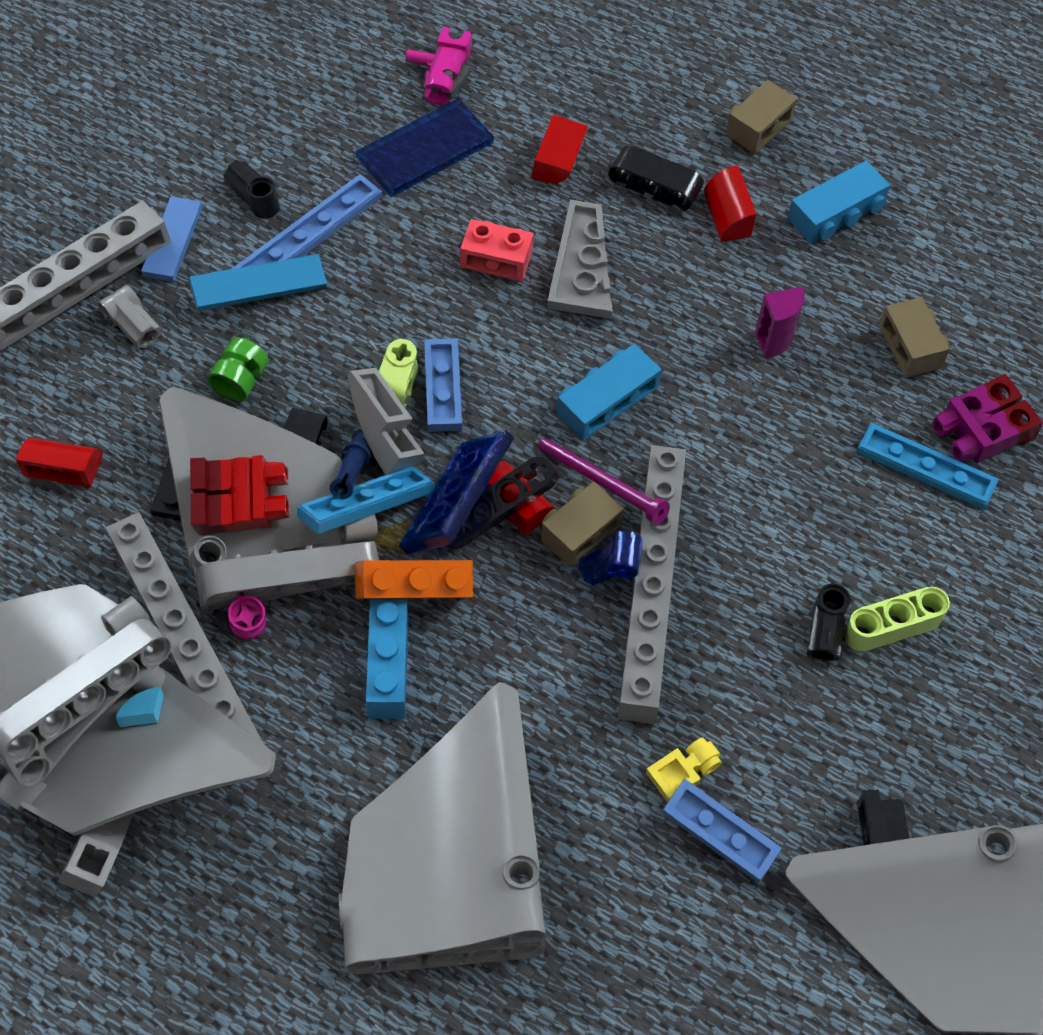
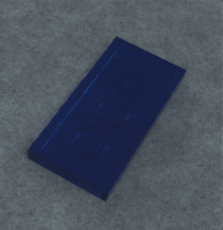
[356,98,494,197]
[399,430,514,554]

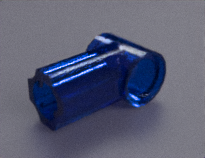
[578,531,643,586]

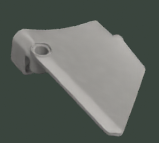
[159,387,379,614]
[0,584,172,788]
[0,666,276,835]
[339,682,546,974]
[786,824,1043,1035]

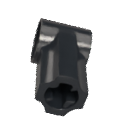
[223,160,280,219]
[807,583,851,661]

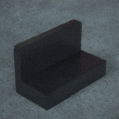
[856,790,910,846]

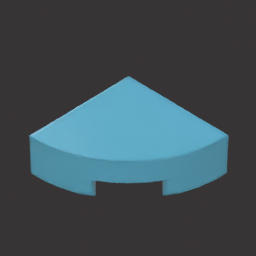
[116,686,164,727]

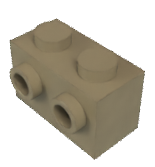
[726,80,797,154]
[879,297,950,378]
[541,482,624,568]

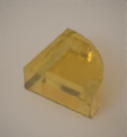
[375,520,421,556]

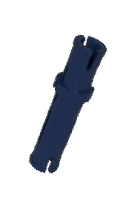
[330,429,371,499]

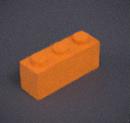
[355,560,473,599]

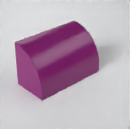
[755,287,805,359]

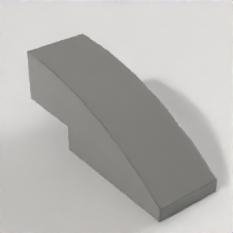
[348,368,424,475]

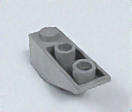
[58,813,134,897]

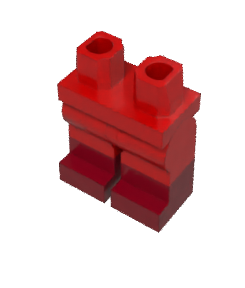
[190,455,290,535]

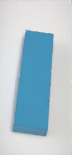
[189,254,327,311]
[856,422,999,510]
[297,466,434,534]

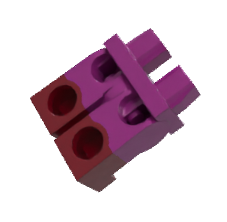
[932,373,1043,463]

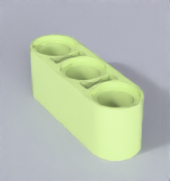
[844,587,950,652]

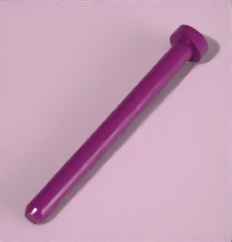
[538,438,670,524]

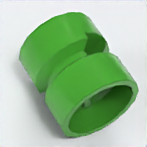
[207,337,269,402]

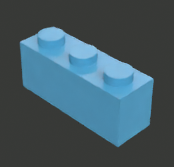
[787,160,890,244]
[556,343,662,441]
[366,599,409,719]

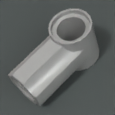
[98,285,162,349]

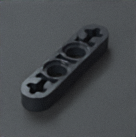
[434,457,558,549]

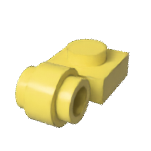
[646,737,722,802]

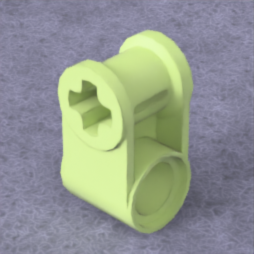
[379,339,418,408]

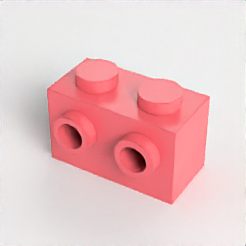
[460,219,534,281]

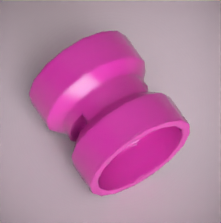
[228,595,266,640]

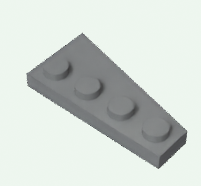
[547,200,613,319]

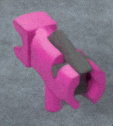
[406,27,472,106]

